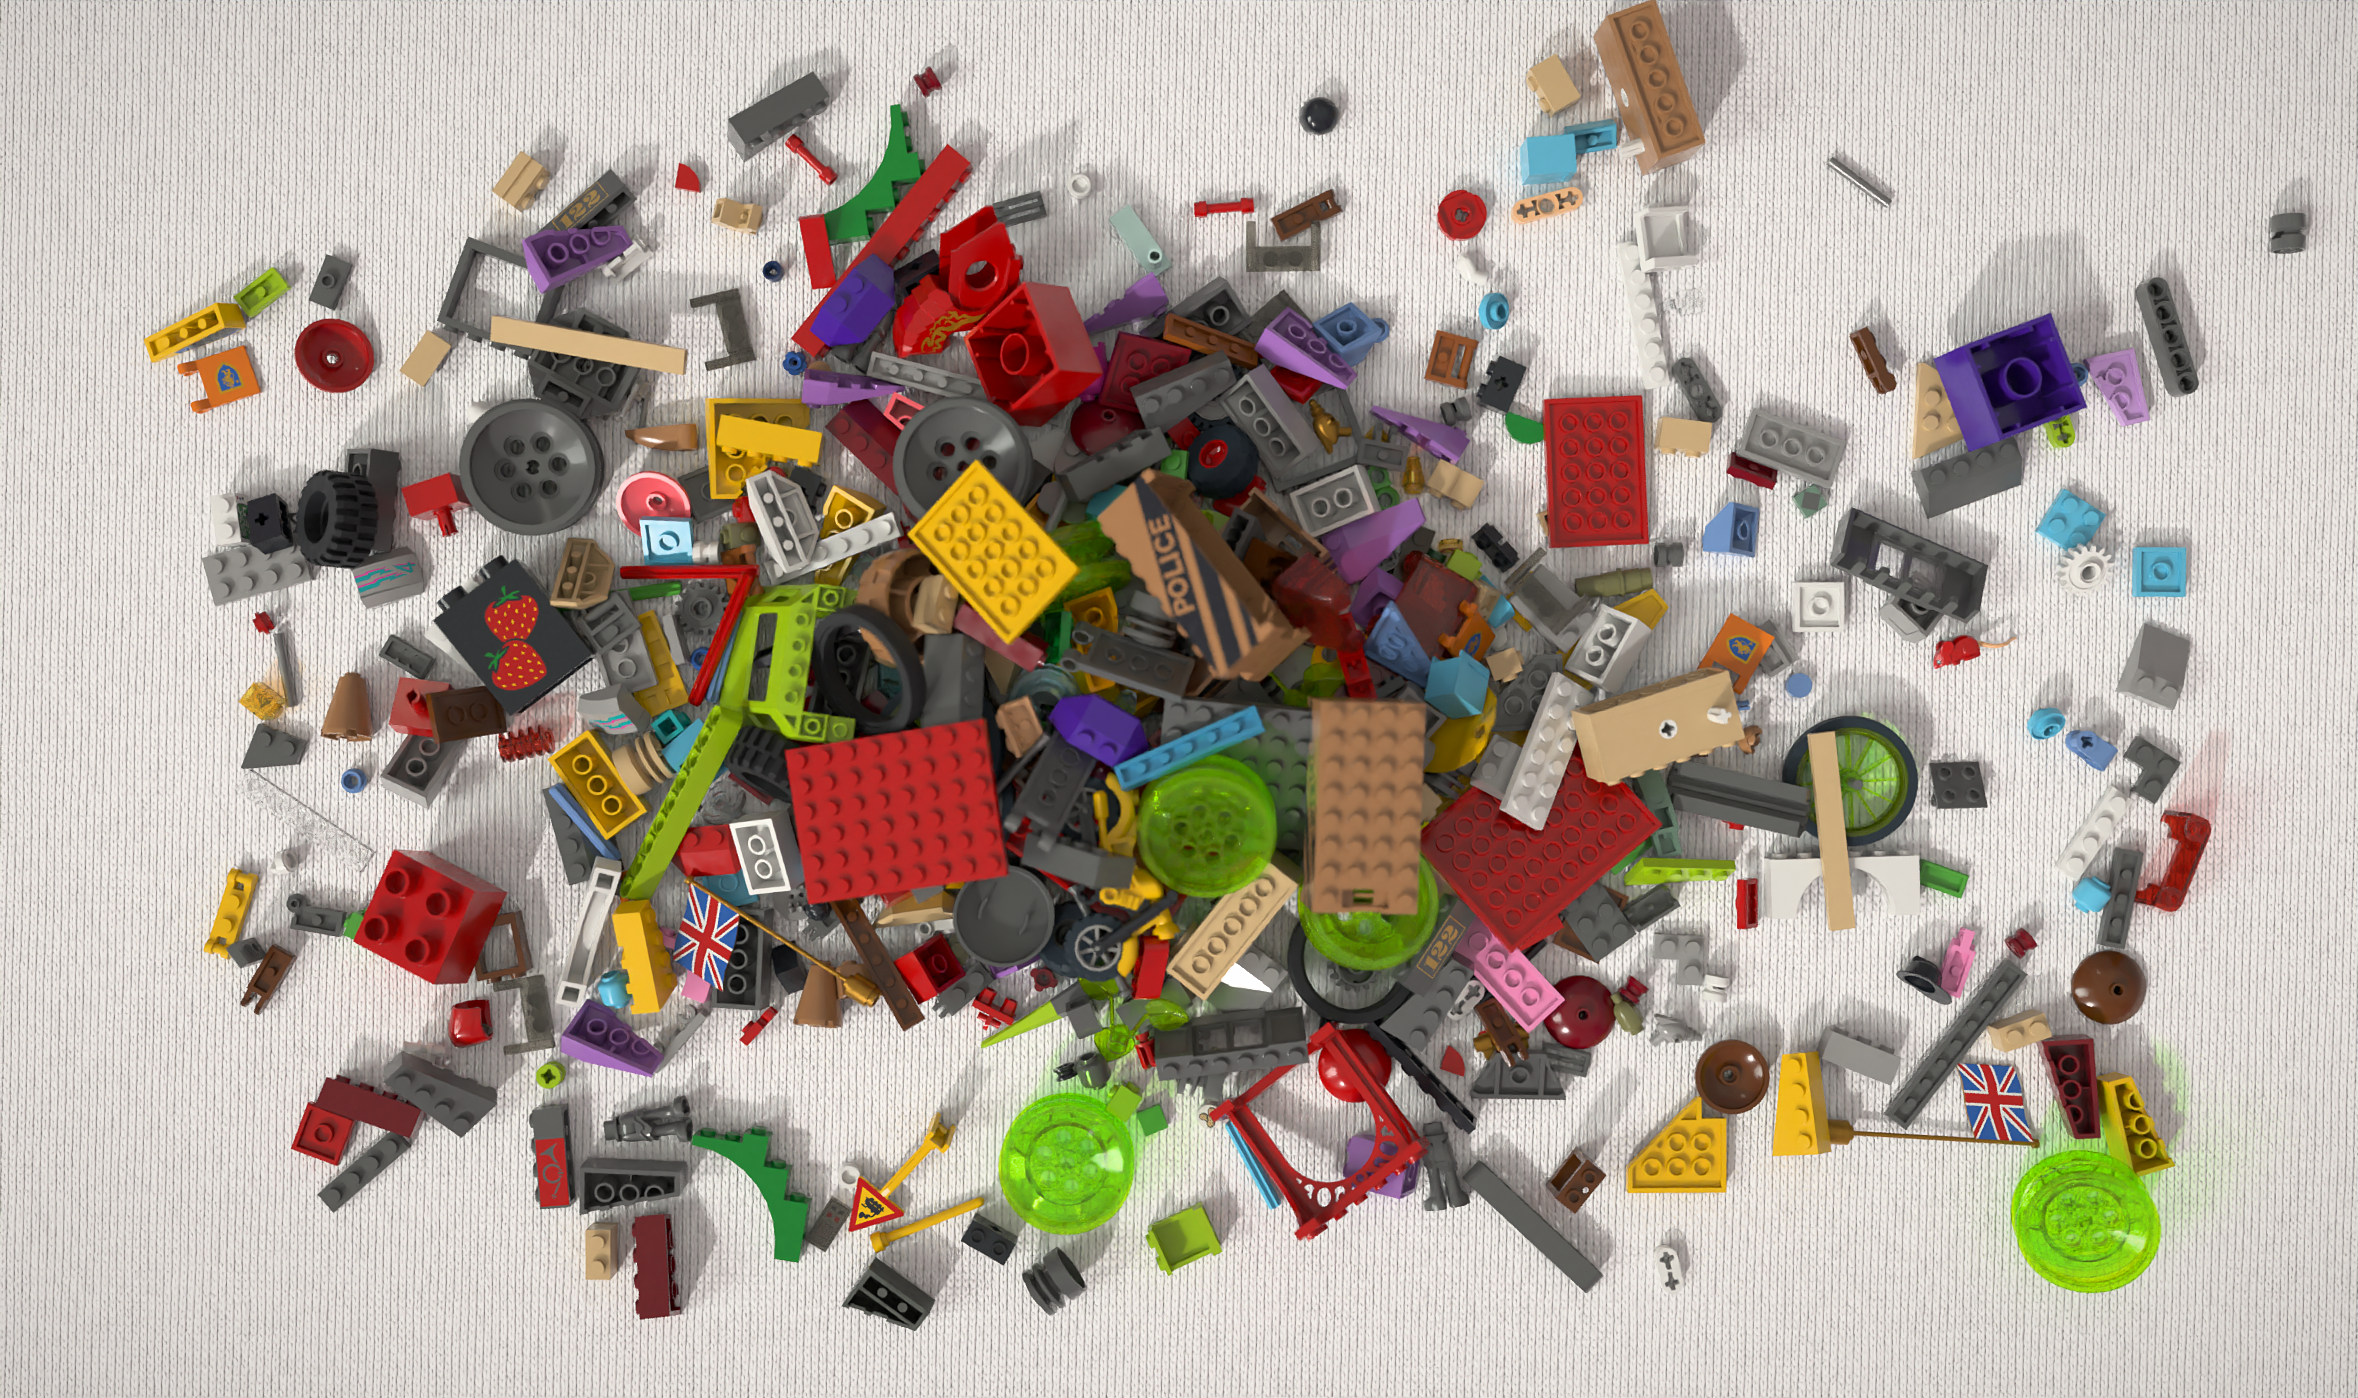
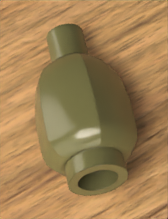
[1610,991,1645,1036]

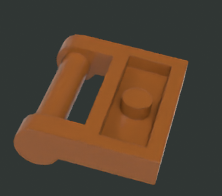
[1424,330,1479,390]
[720,544,765,600]

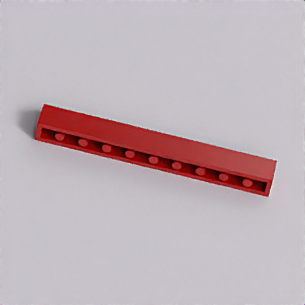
[791,144,973,361]

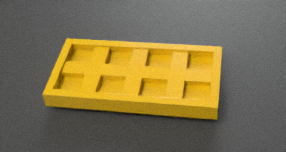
[633,609,689,718]

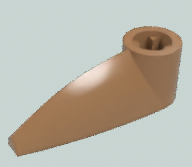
[625,424,699,452]

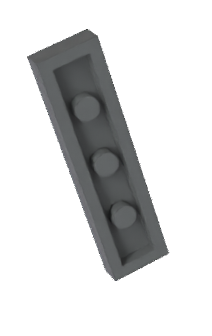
[2096,847,2144,950]
[317,1132,412,1213]

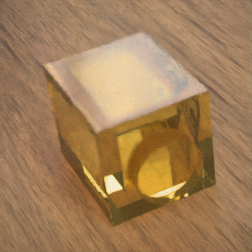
[239,682,286,720]

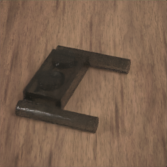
[1246,220,1321,272]
[689,288,756,371]
[1233,289,1313,369]
[1504,547,1593,636]
[493,974,556,1056]

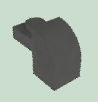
[1065,994,1103,1040]

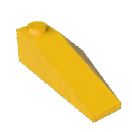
[814,484,887,587]

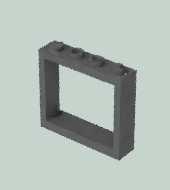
[437,237,565,360]
[1265,382,1366,496]

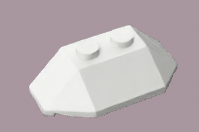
[746,470,820,573]

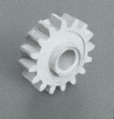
[2055,542,2114,597]

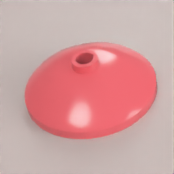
[616,471,692,537]

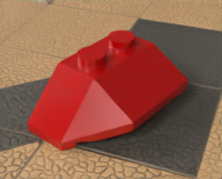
[671,824,742,877]

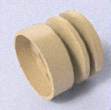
[612,731,677,796]

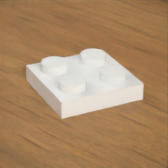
[1792,582,1845,632]

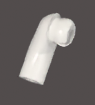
[1458,253,1488,286]

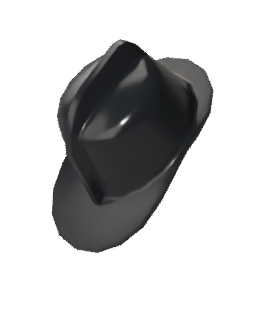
[1896,956,1952,1005]

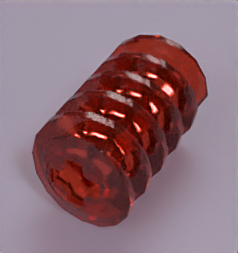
[498,724,555,763]

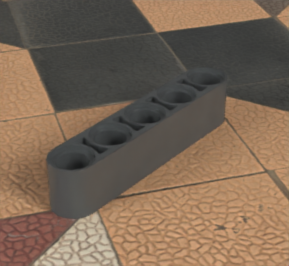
[2136,277,2199,397]

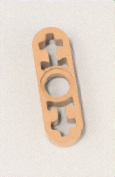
[1511,187,1583,224]

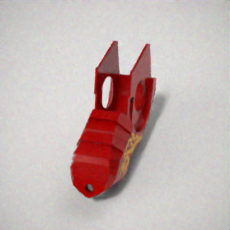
[893,205,1023,358]

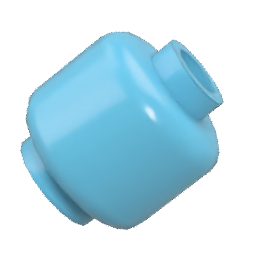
[2072,876,2112,913]
[597,970,633,1009]

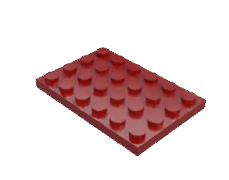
[1542,395,1649,549]

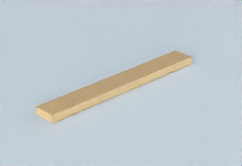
[490,315,688,375]
[1807,731,1856,931]

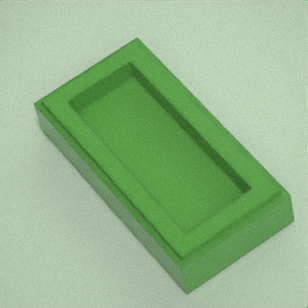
[1919,859,1969,899]

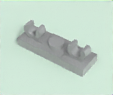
[654,1004,711,1074]

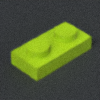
[233,267,291,318]

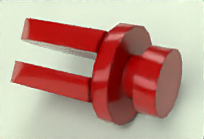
[1134,1031,1156,1070]

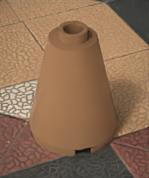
[321,672,374,742]
[793,960,843,1028]

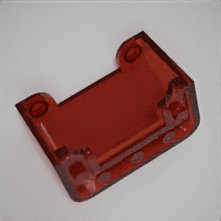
[1364,550,1477,662]
[1272,552,1367,653]
[2134,810,2212,916]

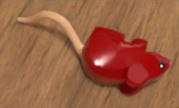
[1933,635,2017,669]

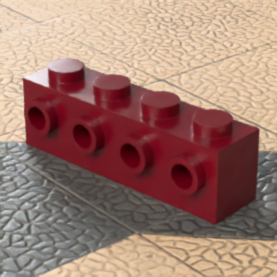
[315,1074,426,1138]

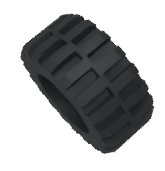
[295,470,379,569]
[724,725,802,805]

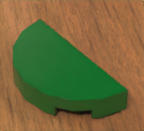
[1504,411,1544,445]

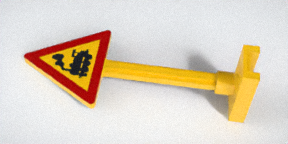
[848,1112,956,1232]

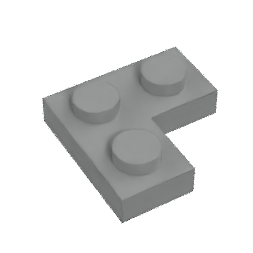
[1652,933,1705,986]

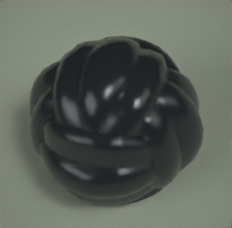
[804,900,832,921]

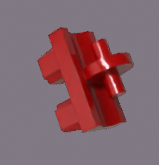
[971,986,1018,1031]

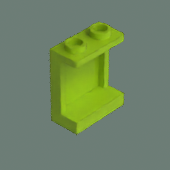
[1145,1201,1223,1276]

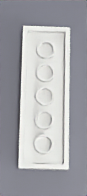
[1499,672,1594,830]

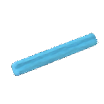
[1225,1120,1281,1210]

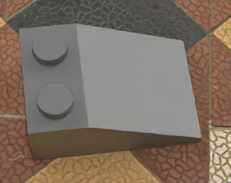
[1508,563,1598,654]
[2115,623,2190,710]
[380,734,465,809]
[1470,734,1523,800]
[1206,942,1288,1028]

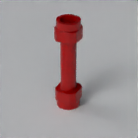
[785,134,839,186]
[1194,197,1254,218]

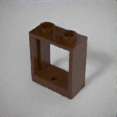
[475,910,534,984]
[1545,1147,1606,1214]

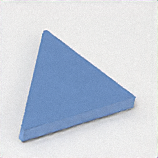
[1362,600,1431,690]

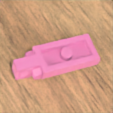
[1940,927,1976,998]

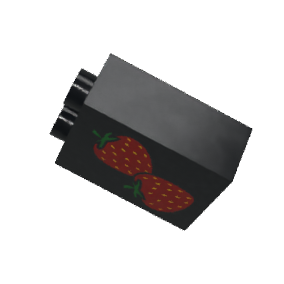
[433,555,596,717]

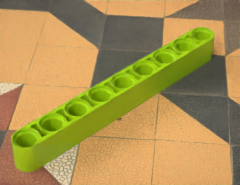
[620,705,743,901]

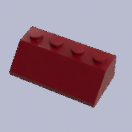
[825,399,902,499]

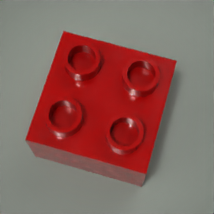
[964,281,1104,427]
[353,849,508,985]

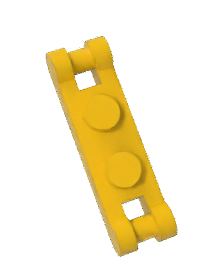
[204,867,258,960]

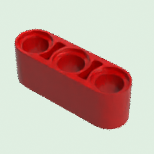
[1131,935,1169,999]

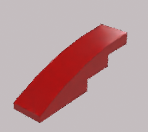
[1327,612,1377,698]

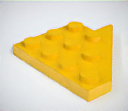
[1626,1096,1727,1193]

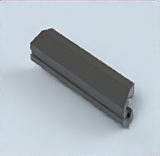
[1666,761,1812,838]

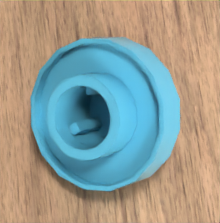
[1478,293,1509,330]
[2027,707,2066,740]

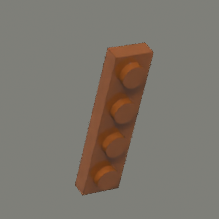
[1163,313,1258,371]

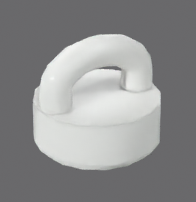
[270,849,298,875]

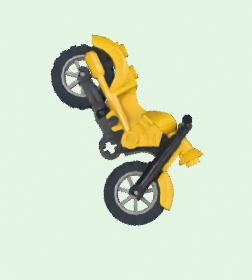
[1060,772,1181,982]

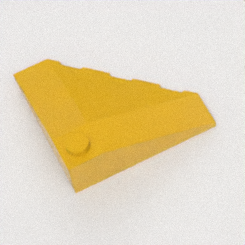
[705,398,810,499]

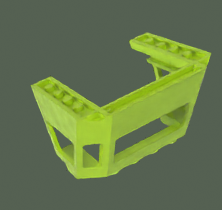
[719,584,860,744]

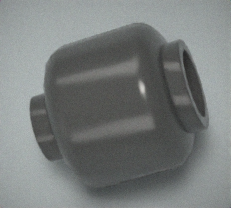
[1075,1051,1111,1090]

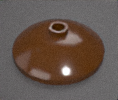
[2071,950,2147,1025]
[1694,1039,1770,1115]

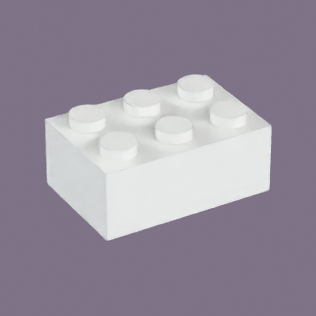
[1289,465,1382,539]
[729,809,805,895]

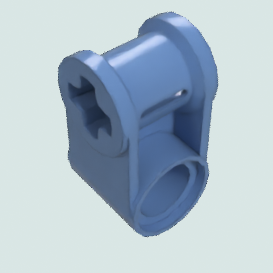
[2065,730,2118,772]

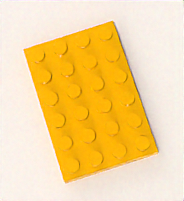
[907,460,1081,645]

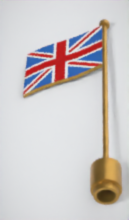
[673,875,882,1008]
[1827,1063,2040,1149]

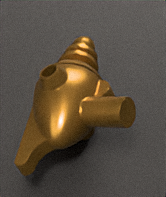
[1308,399,1352,455]

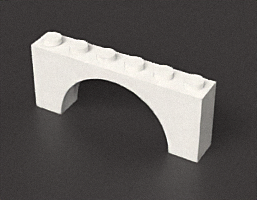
[1764,849,1921,919]

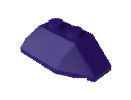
[810,253,896,347]
[1048,693,1150,767]

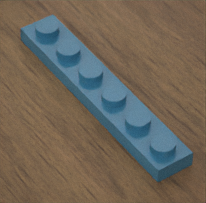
[1114,705,1266,792]

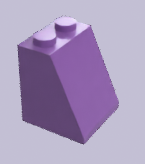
[1343,1133,1421,1199]

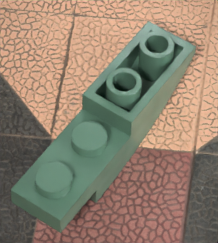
[1632,768,1683,858]

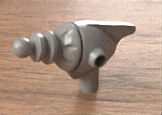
[1649,1013,1703,1047]

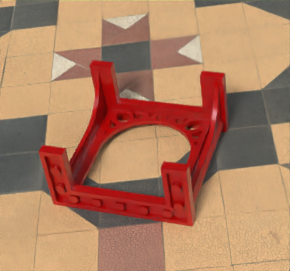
[1209,1022,1431,1242]

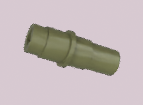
[1574,567,1653,600]

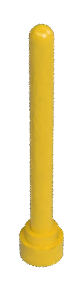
[870,1197,985,1253]

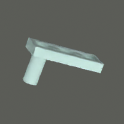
[1109,204,1172,278]

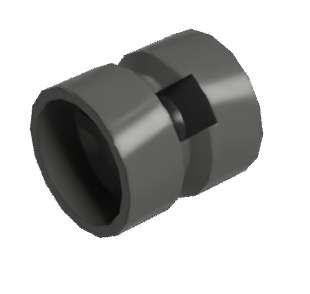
[2270,213,2307,254]

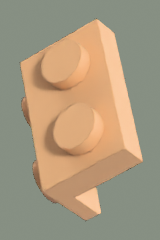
[996,695,1044,758]

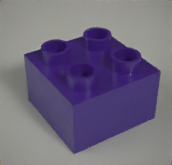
[1933,313,2087,452]

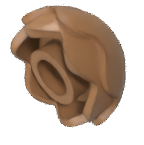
[1738,725,1763,755]

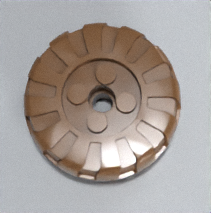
[855,548,964,665]

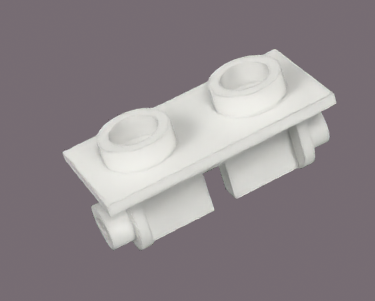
[600,234,653,285]

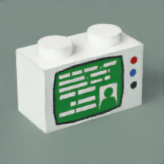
[209,492,251,547]

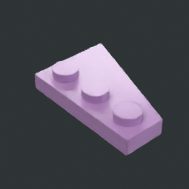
[2082,348,2150,427]

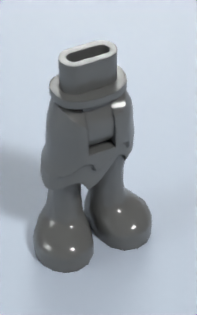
[831,293,901,375]
[603,1095,693,1143]
[1422,1121,1470,1211]

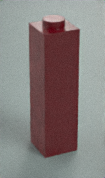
[952,600,1049,673]

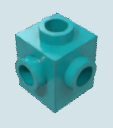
[650,709,692,745]

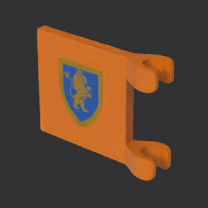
[177,345,262,414]
[1438,600,1496,662]
[1697,613,1775,695]

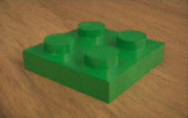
[1044,611,1074,665]

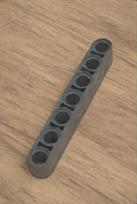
[1462,1160,1604,1294]

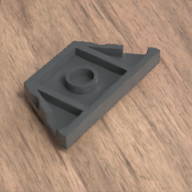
[1470,1049,1566,1100]

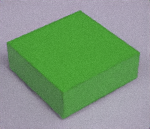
[1136,1103,1169,1136]

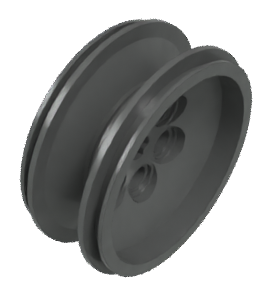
[893,396,1034,520]
[459,398,605,536]

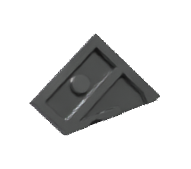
[241,723,308,769]

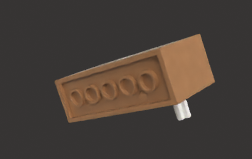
[1593,0,1706,176]

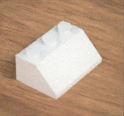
[1564,603,1652,696]

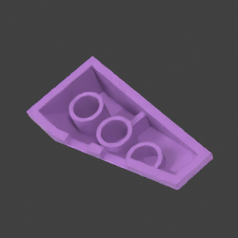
[801,368,905,409]
[1369,405,1470,465]
[1348,567,1457,646]

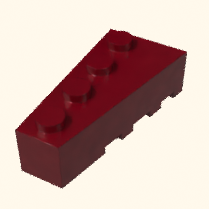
[2036,1034,2101,1139]
[632,1214,682,1320]

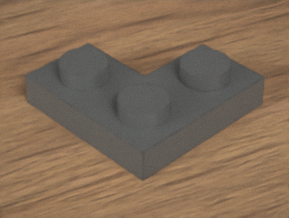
[2123,736,2181,804]

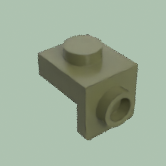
[720,523,761,551]

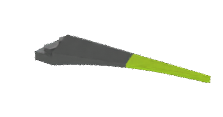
[981,942,1166,1049]

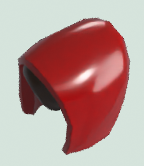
[448,999,493,1049]

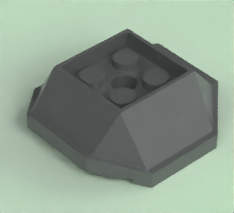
[527,307,642,421]

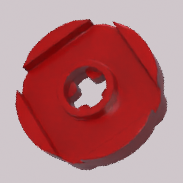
[1436,190,1487,241]

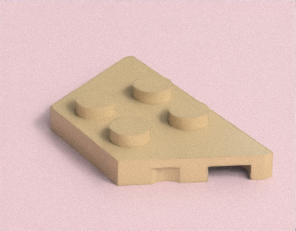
[1912,363,1964,459]

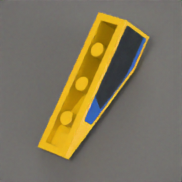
[144,303,247,363]

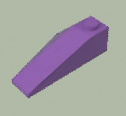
[522,225,633,294]
[1083,272,1169,336]
[1254,307,1358,390]
[1321,498,1427,586]
[561,998,664,1078]

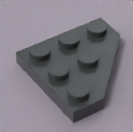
[1490,654,1563,732]

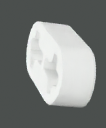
[1447,979,1485,1020]
[1653,1245,1683,1294]

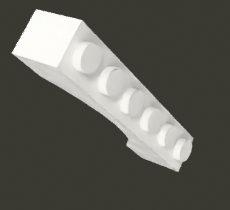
[555,856,621,1008]

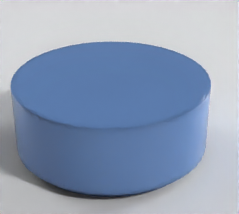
[1785,673,1812,698]

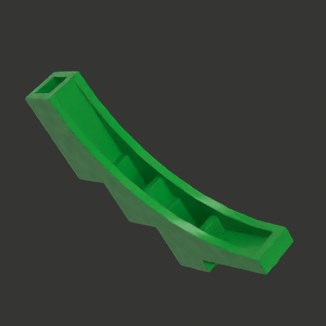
[824,104,926,246]
[691,1126,812,1263]

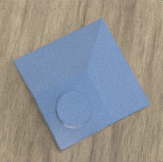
[1312,302,1382,367]
[1702,502,1759,558]

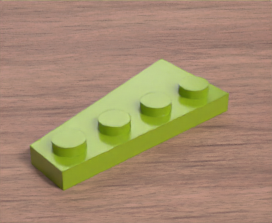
[1623,858,1736,886]

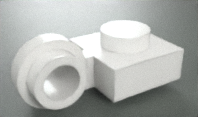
[916,918,955,938]

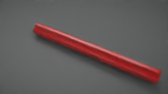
[620,565,760,579]
[688,572,755,707]

